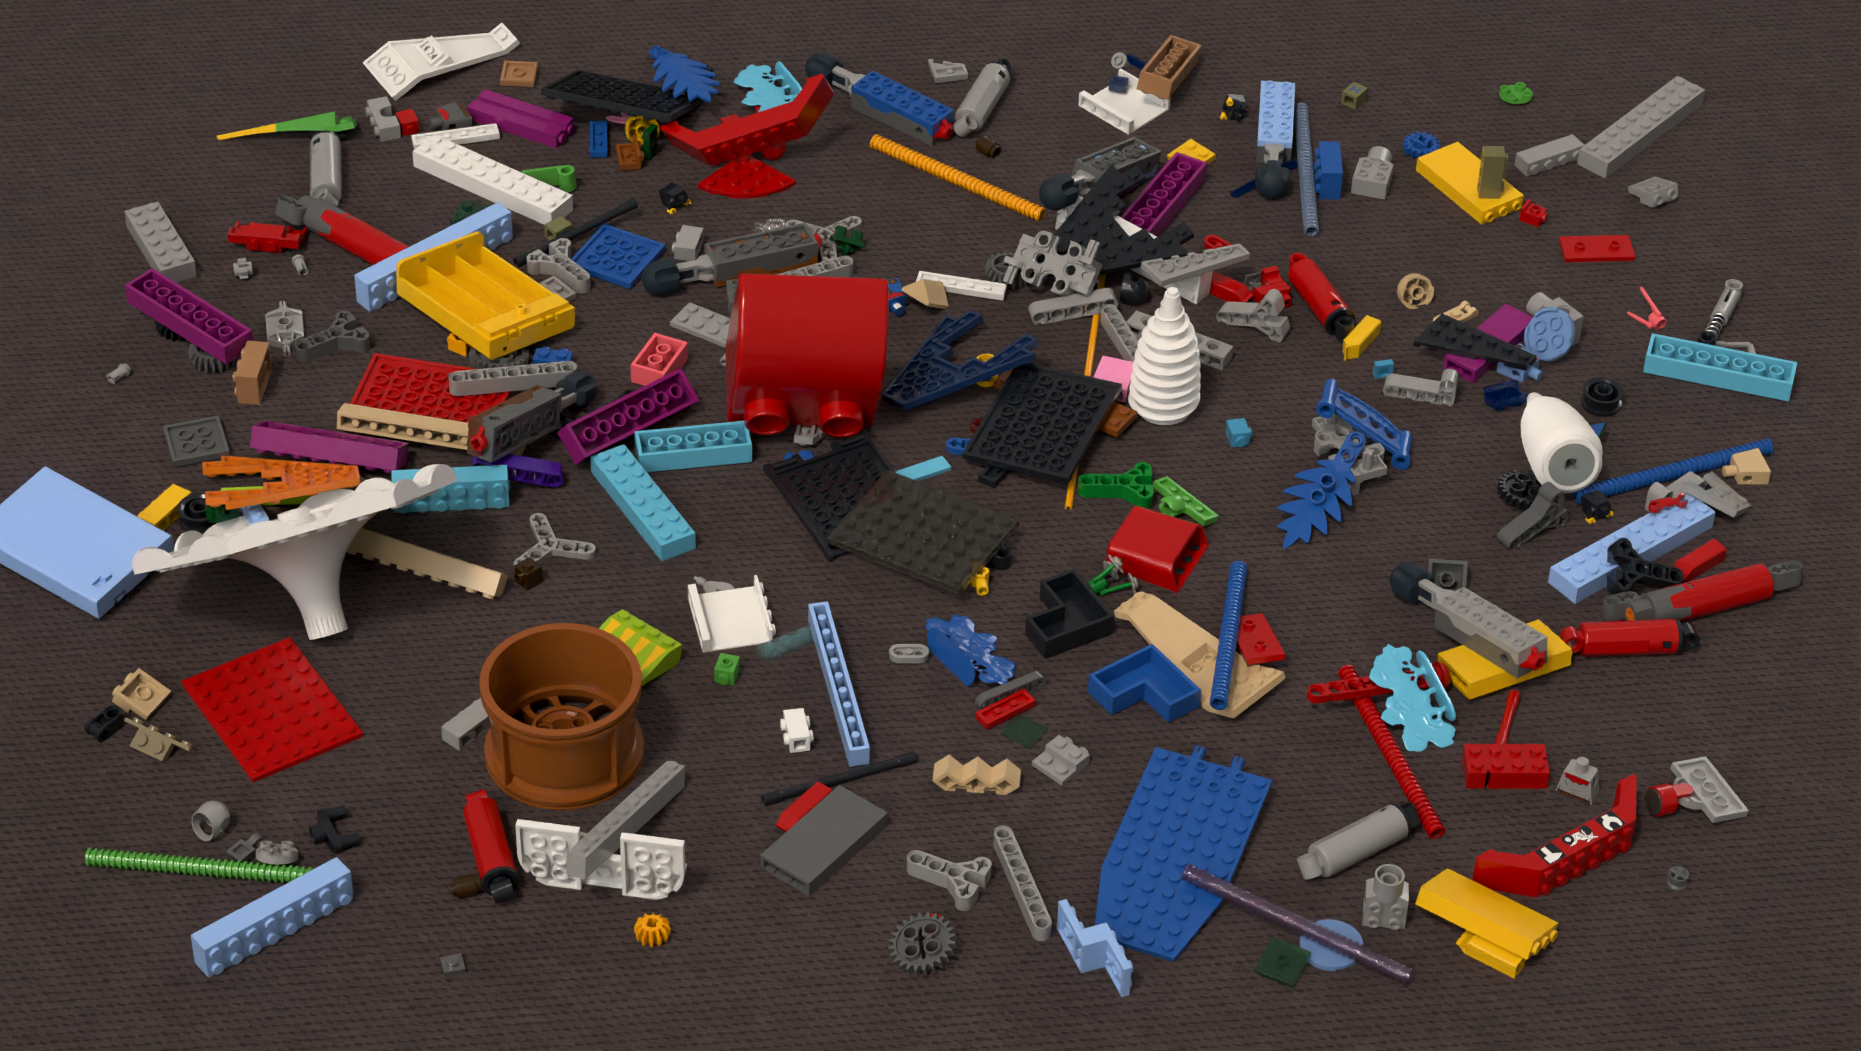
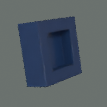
[1108,75,1129,93]

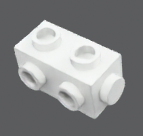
[780,708,813,753]

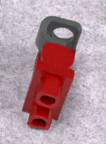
[1244,266,1292,308]

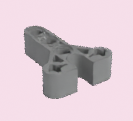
[527,238,590,294]
[1216,289,1290,342]
[907,850,992,911]

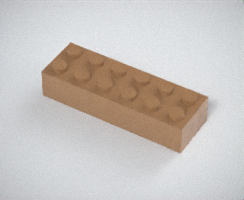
[1136,35,1202,100]

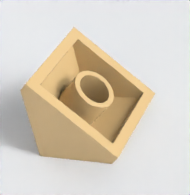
[902,279,949,309]

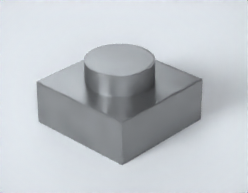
[440,953,466,977]

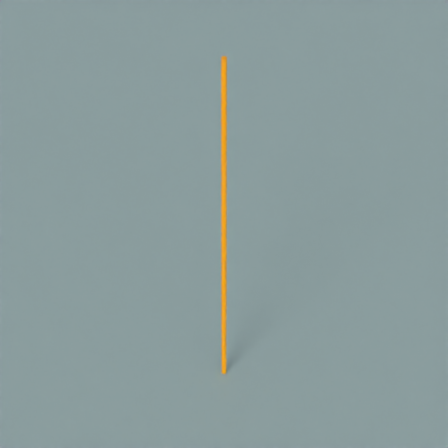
[1065,274,1106,510]

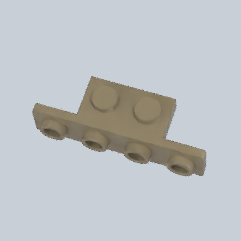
[124,717,197,763]

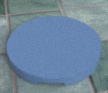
[1524,307,1575,362]
[1299,919,1364,971]

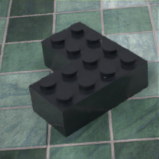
[1025,569,1114,658]

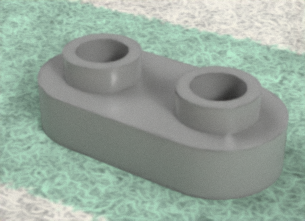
[889,644,929,663]

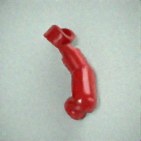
[1648,493,1688,514]

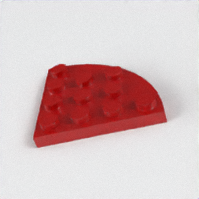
[698,155,796,199]

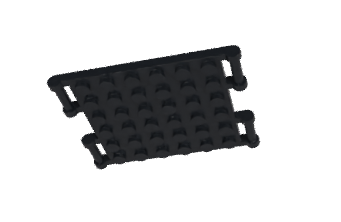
[763,431,931,562]

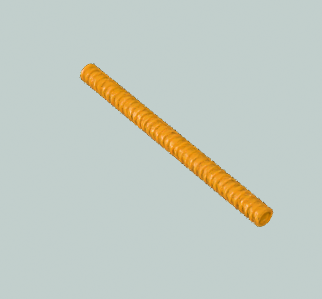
[870,134,1046,222]

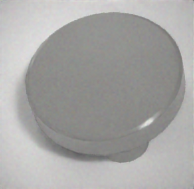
[256,841,298,865]

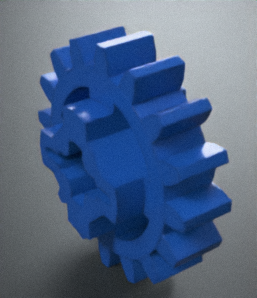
[1403,131,1440,158]

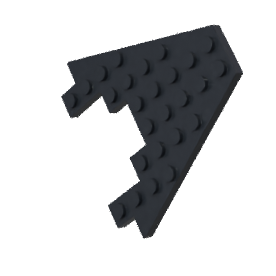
[1037,164,1194,283]

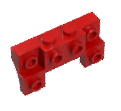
[228,221,307,253]

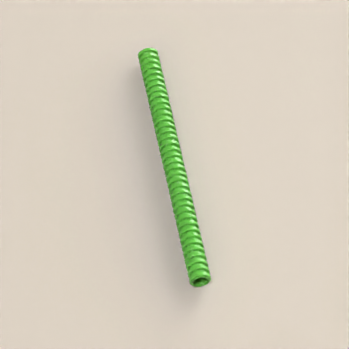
[85,847,317,884]

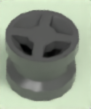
[1666,866,1689,891]

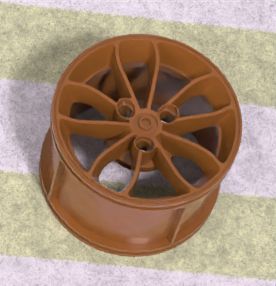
[480,623,644,810]

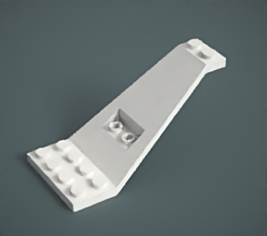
[363,23,520,101]

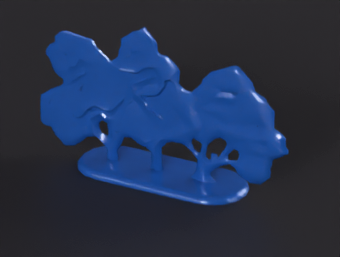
[925,614,1016,686]

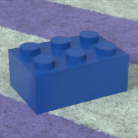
[1313,141,1343,200]

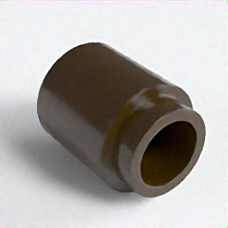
[975,135,1001,158]
[450,873,483,899]

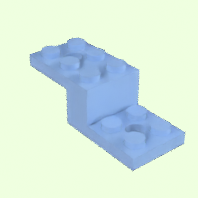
[1057,899,1133,997]

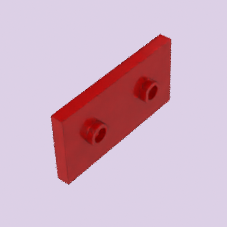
[1559,235,1635,262]
[1236,613,1285,665]

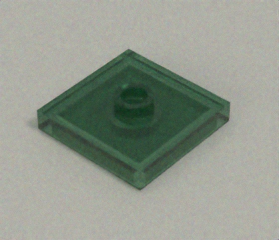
[1254,937,1311,989]

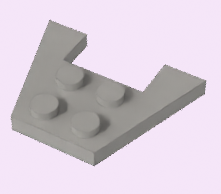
[1680,472,1751,518]

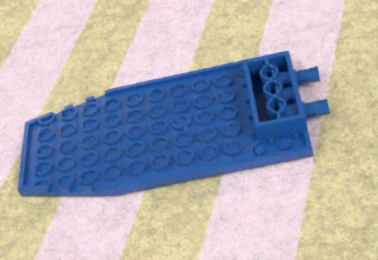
[1095,745,1272,962]

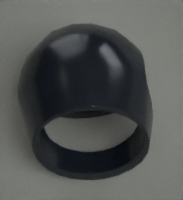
[1119,272,1149,306]

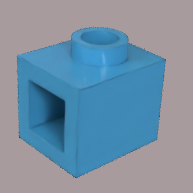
[1225,418,1252,447]

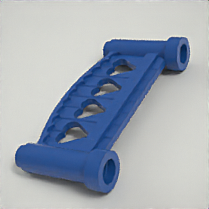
[1316,379,1412,470]

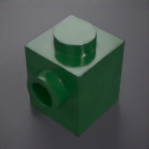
[205,504,239,523]

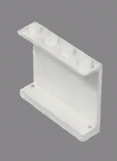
[1078,68,1170,135]
[688,575,776,653]

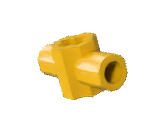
[971,560,989,596]

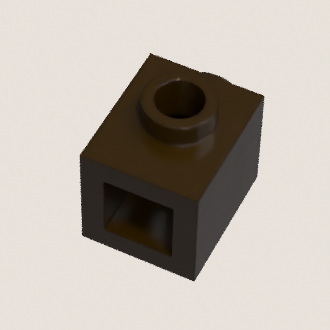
[514,557,543,591]

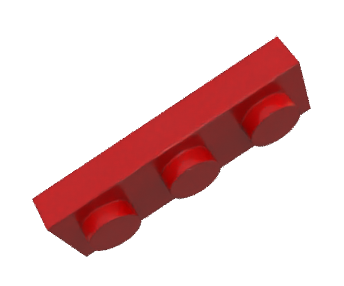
[975,689,1036,730]

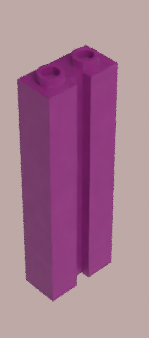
[467,89,575,148]
[1443,304,1533,384]

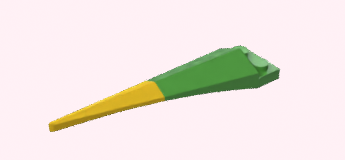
[217,111,357,140]

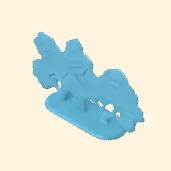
[734,61,802,112]
[1369,644,1456,752]

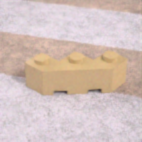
[933,755,1021,795]

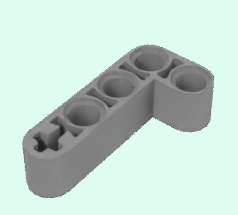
[1383,369,1459,406]
[1645,471,1707,513]

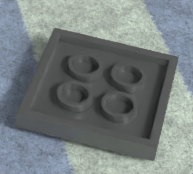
[163,415,230,467]

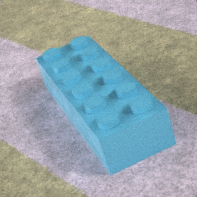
[634,421,752,472]
[392,465,509,514]

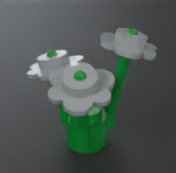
[1087,554,1139,596]

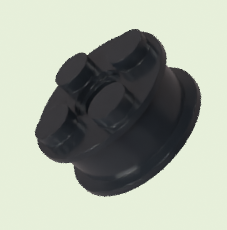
[1581,377,1624,416]
[178,493,216,534]

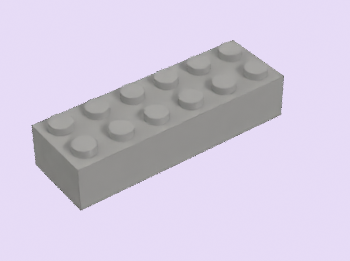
[124,202,197,282]

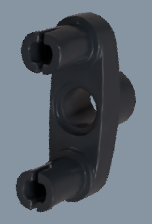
[309,804,360,853]

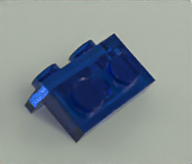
[1484,380,1528,410]

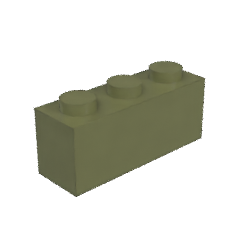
[1477,146,1508,199]

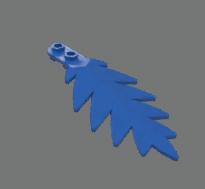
[648,46,720,102]
[1277,431,1366,549]

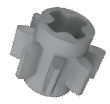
[233,258,253,279]

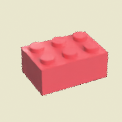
[631,333,688,386]

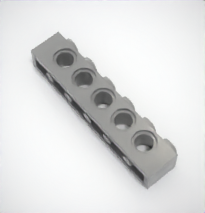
[1126,310,1233,371]

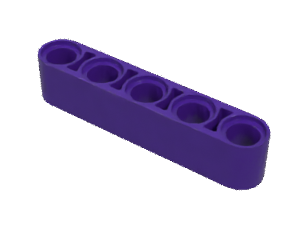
[472,454,563,487]

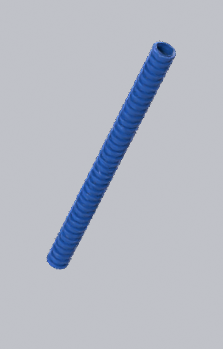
[1572,438,1773,504]
[1210,561,1247,710]

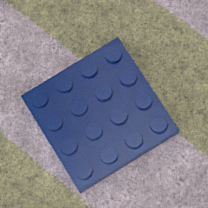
[571,224,666,289]

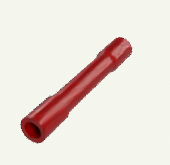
[1494,690,1521,744]

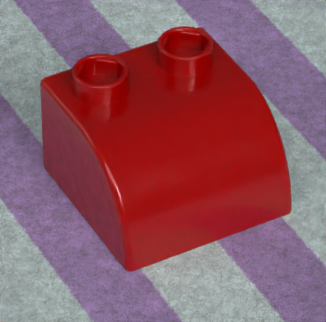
[725,274,889,437]

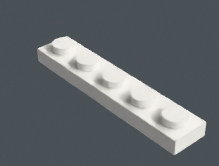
[411,123,500,150]
[916,271,1007,301]

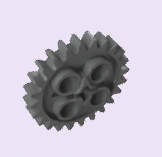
[469,347,529,369]
[888,912,958,976]

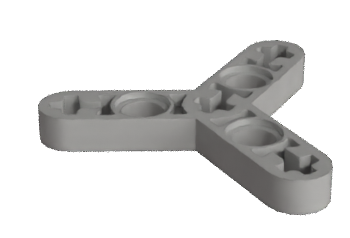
[785,216,862,262]
[513,513,596,571]

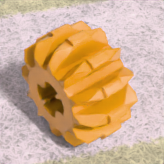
[634,912,671,948]

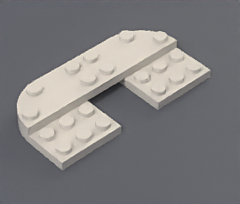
[515,819,687,900]

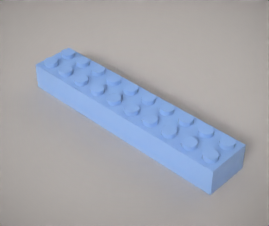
[354,202,513,312]
[1548,493,1716,604]

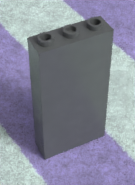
[760,785,888,896]

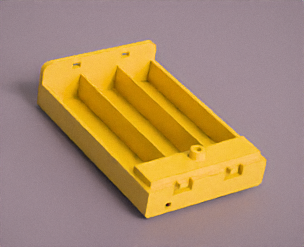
[396,231,575,360]

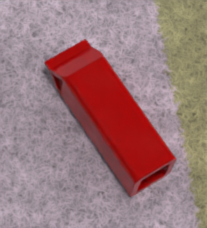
[1209,271,1254,302]
[1673,539,1727,582]
[775,782,832,832]

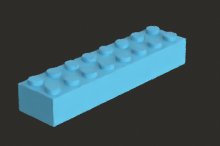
[1643,333,1797,402]
[590,444,696,561]

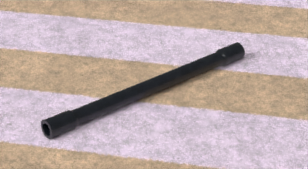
[513,198,638,267]
[761,751,918,806]

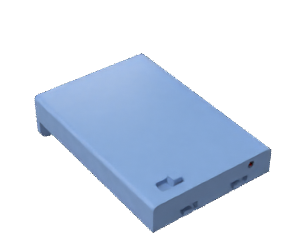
[0,466,174,619]

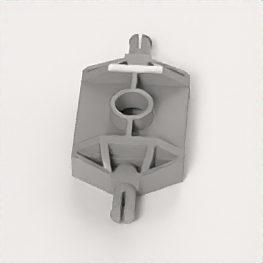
[265,301,304,356]

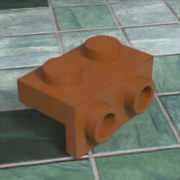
[616,135,644,170]

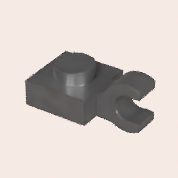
[226,833,262,863]

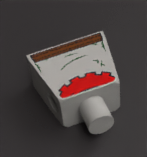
[1555,757,1599,805]

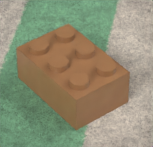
[233,340,272,405]

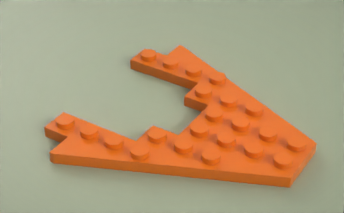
[202,456,360,510]

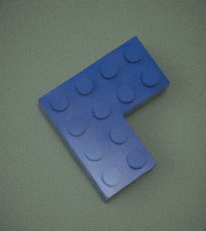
[1088,644,1201,723]

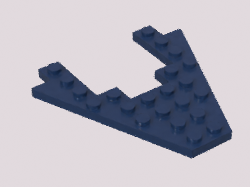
[882,310,1040,410]

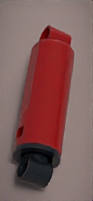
[1288,253,1355,341]
[1560,619,1700,657]
[463,789,519,904]

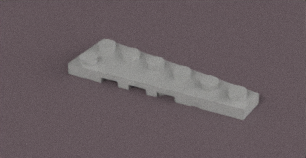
[1141,244,1250,287]

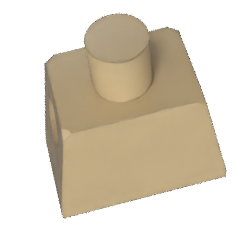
[1722,448,1771,484]

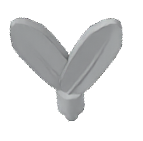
[693,576,734,593]

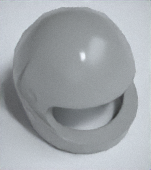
[192,800,230,841]

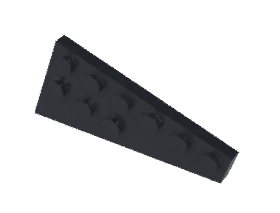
[1413,313,1537,371]

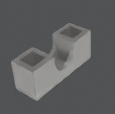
[365,96,401,142]

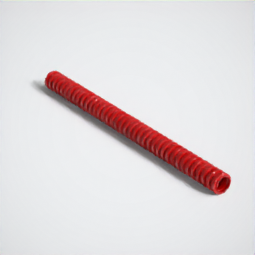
[1338,665,1445,839]

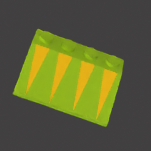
[599,609,682,685]

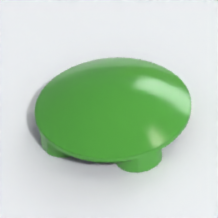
[1499,82,1533,104]

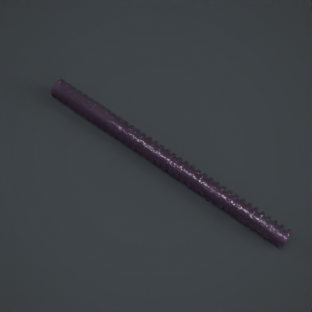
[1181,863,1413,985]

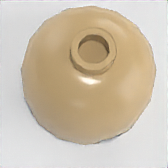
[1397,273,1434,309]

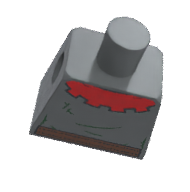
[429,100,472,131]

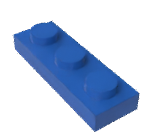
[590,121,608,158]

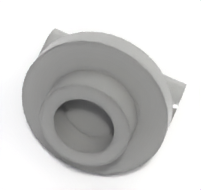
[1111,52,1130,69]

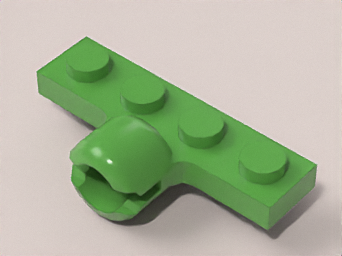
[1153,476,1219,527]

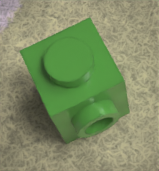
[714,653,740,685]

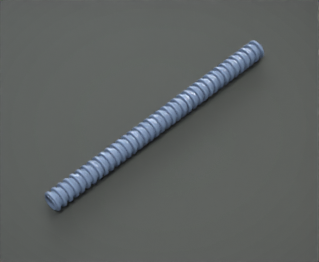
[1294,103,1319,237]

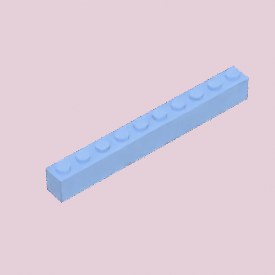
[808,601,870,767]

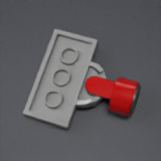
[1645,756,1749,823]

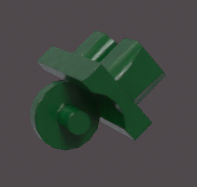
[829,225,865,256]

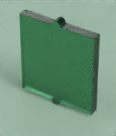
[1000,714,1048,749]

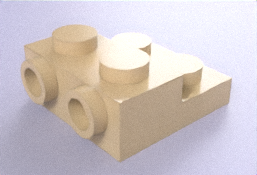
[112,668,171,720]

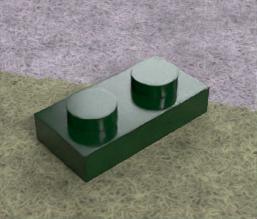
[642,123,658,161]

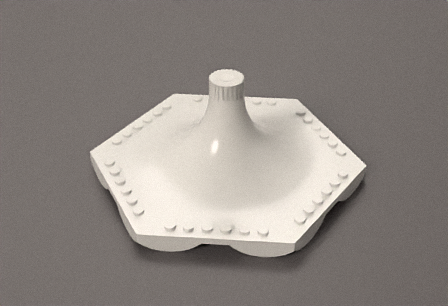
[131,464,457,640]

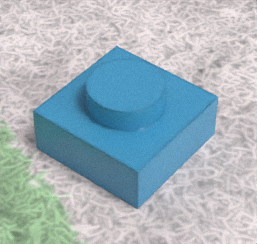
[1373,359,1394,379]

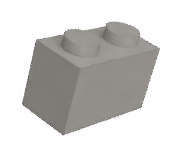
[672,225,704,261]

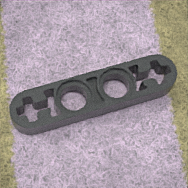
[975,671,1047,710]

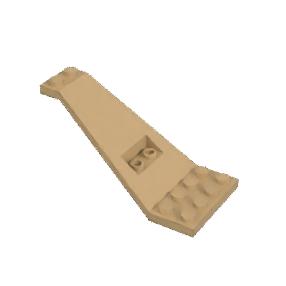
[1114,592,1285,718]

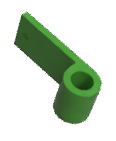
[522,165,577,192]

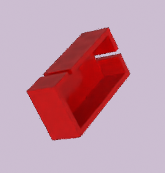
[1461,744,1550,789]

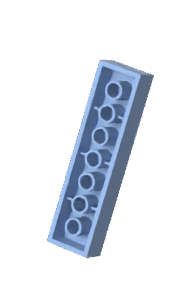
[191,857,354,978]

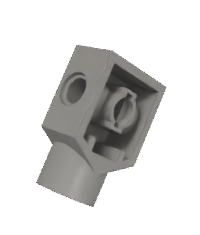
[1351,146,1394,199]
[1526,292,1584,346]
[1362,864,1409,930]

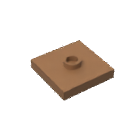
[500,61,538,87]

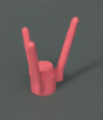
[1627,287,1667,330]

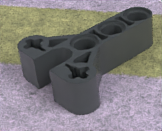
[295,311,370,362]
[1497,482,1569,551]

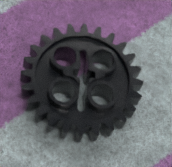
[1497,470,1542,511]

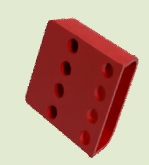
[1106,506,1209,593]

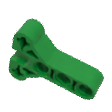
[1078,462,1153,509]

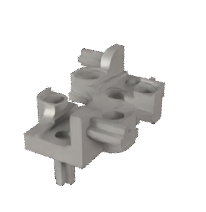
[1003,231,1103,296]
[1312,414,1387,496]

